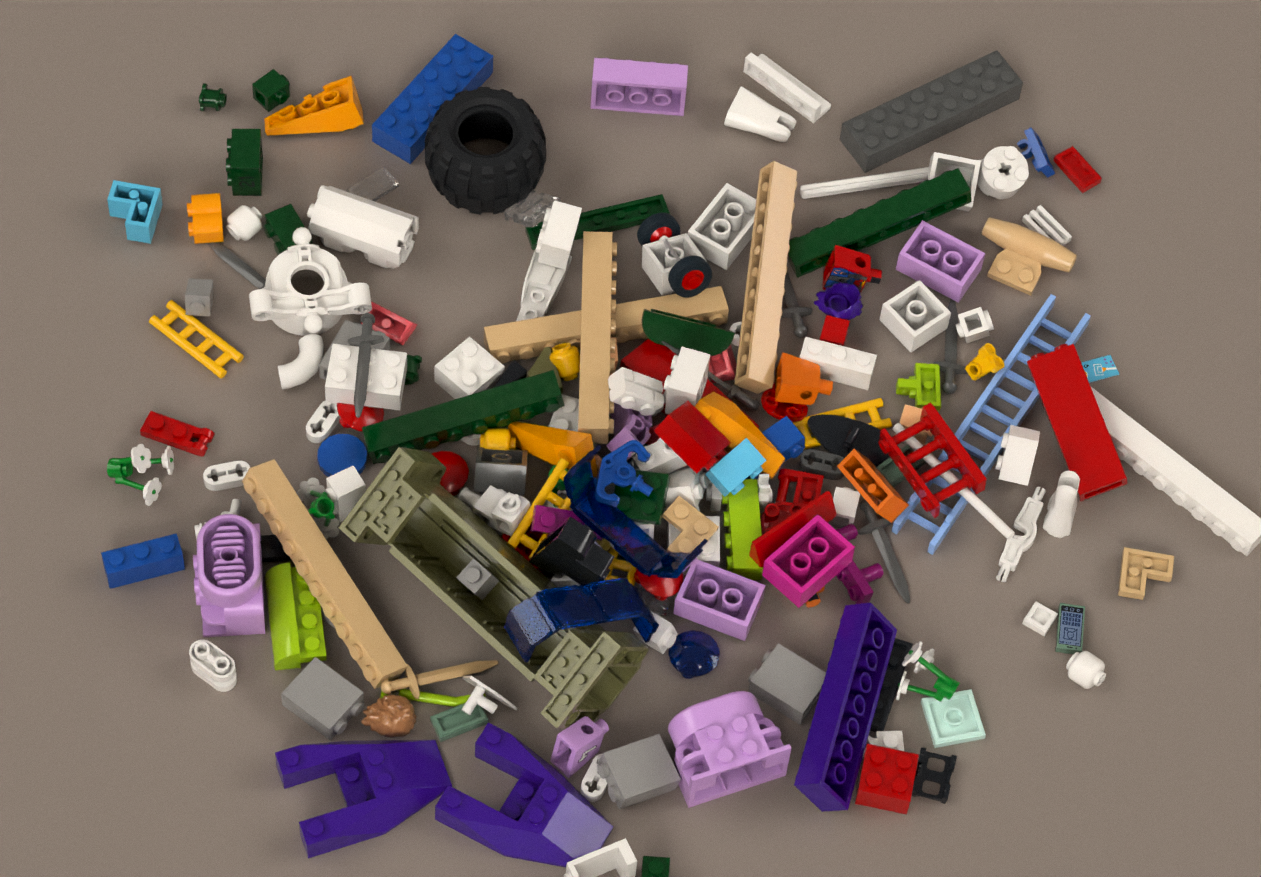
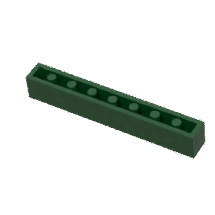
[787,168,972,278]
[362,370,565,464]

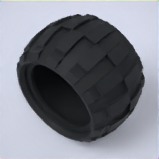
[425,87,547,215]

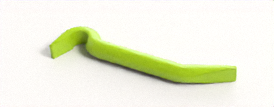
[380,688,486,707]

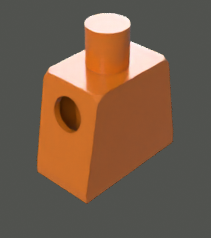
[775,352,833,405]

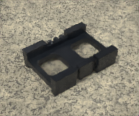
[912,747,957,804]

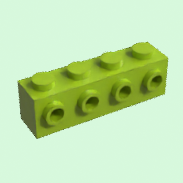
[721,479,763,580]

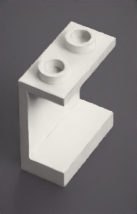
[564,838,637,877]

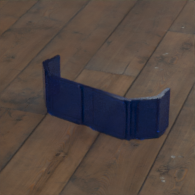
[563,445,708,578]
[504,578,659,662]

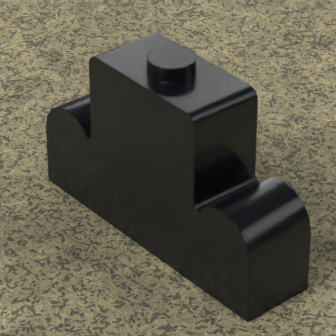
[529,517,614,589]

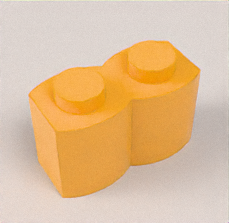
[187,193,224,244]

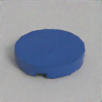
[317,433,367,477]

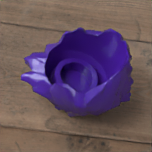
[814,282,863,320]

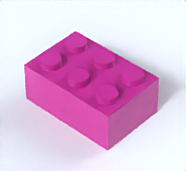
[762,514,855,608]

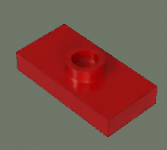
[1053,146,1102,193]

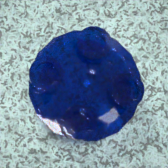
[668,630,720,679]

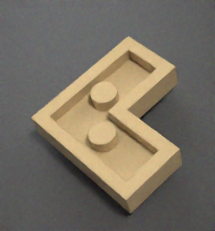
[662,496,719,567]
[1118,547,1174,600]

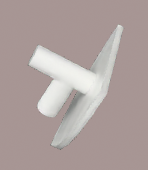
[461,676,518,715]

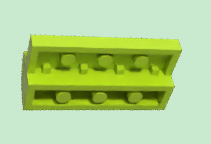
[265,562,327,670]

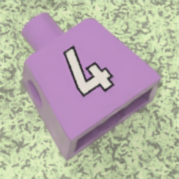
[550,716,609,778]

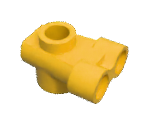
[965,343,1004,381]

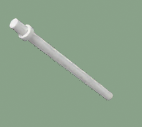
[892,423,1015,540]

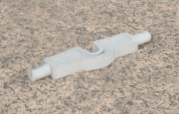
[996,487,1046,582]

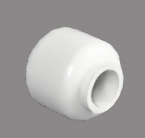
[226,205,262,241]
[1066,651,1106,689]

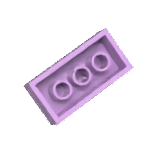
[591,58,688,116]

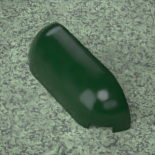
[641,309,735,356]

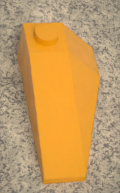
[264,76,364,136]
[695,392,785,479]
[508,421,598,478]

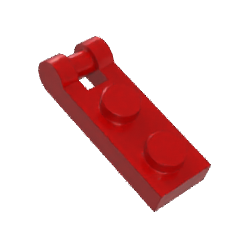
[140,411,215,457]

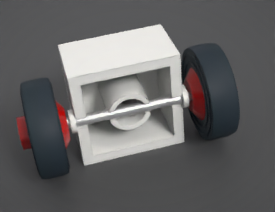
[637,213,712,297]

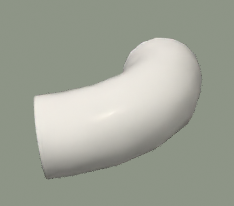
[278,334,324,390]

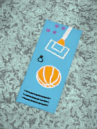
[1081,355,1120,383]

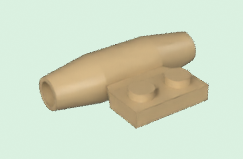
[982,217,1077,296]

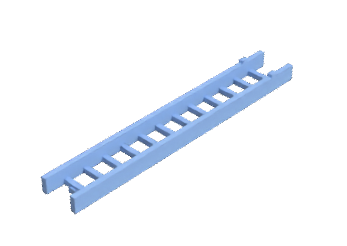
[891,294,1091,555]

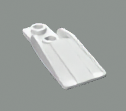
[516,249,572,321]

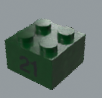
[226,129,263,196]

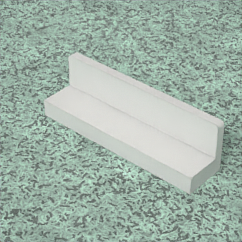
[743,52,831,124]

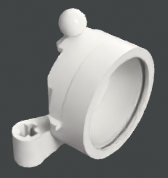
[249,227,372,336]

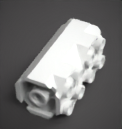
[307,185,419,269]

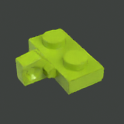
[896,363,941,411]

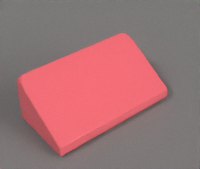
[361,302,417,345]
[708,344,737,383]

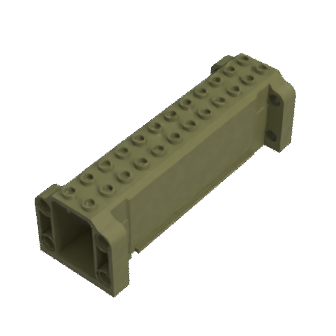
[338,447,648,729]

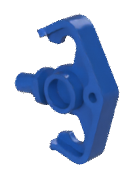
[595,440,654,507]

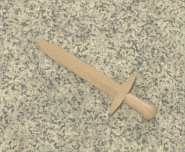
[381,660,498,699]

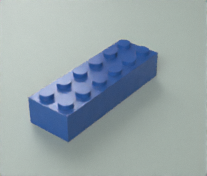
[372,34,493,164]

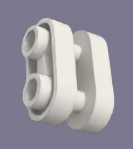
[189,640,237,692]

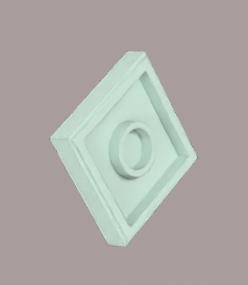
[921,689,986,748]

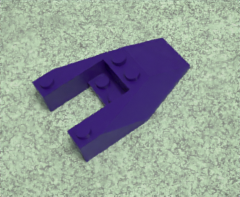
[435,722,613,867]
[275,740,452,858]

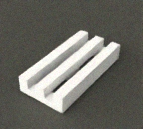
[1022,205,1072,246]

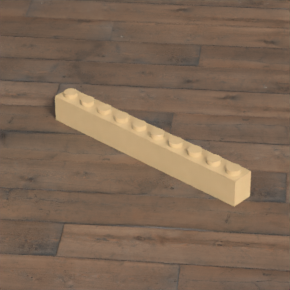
[734,161,797,394]
[578,231,617,444]
[484,286,729,364]
[242,459,407,689]

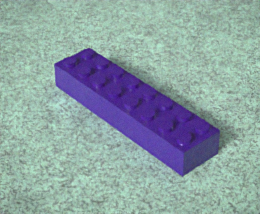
[794,603,897,812]

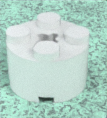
[977,146,1029,200]

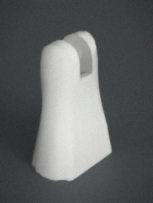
[724,86,797,142]
[1043,470,1080,538]

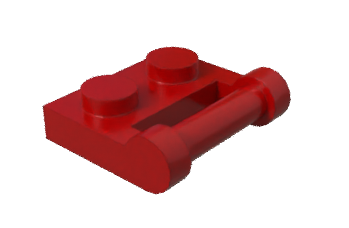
[775,468,824,507]

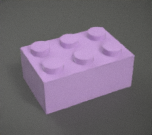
[896,220,985,303]
[673,558,766,641]

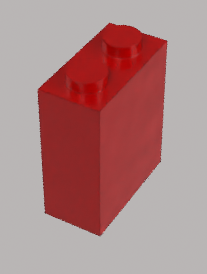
[654,401,731,474]

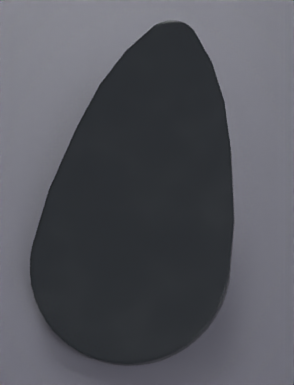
[807,414,890,467]

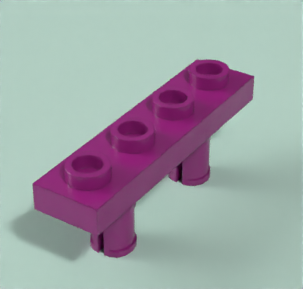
[828,522,884,604]

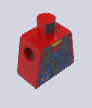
[822,245,882,292]

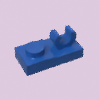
[1017,127,1056,178]

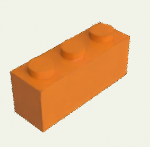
[837,449,909,523]

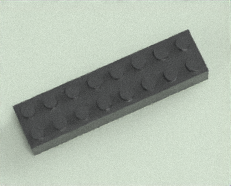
[840,50,1023,173]

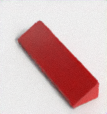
[749,490,836,567]

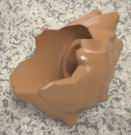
[361,695,417,737]

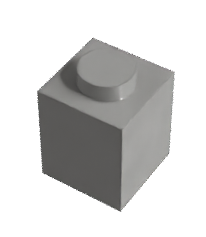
[185,278,214,316]
[456,558,499,600]

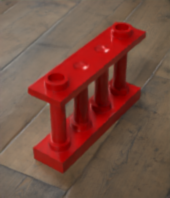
[878,402,987,518]

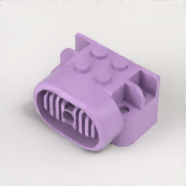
[193,514,266,638]
[668,691,792,808]

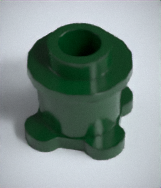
[199,83,227,111]
[404,355,422,385]

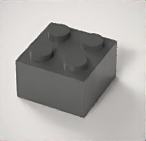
[474,447,528,496]

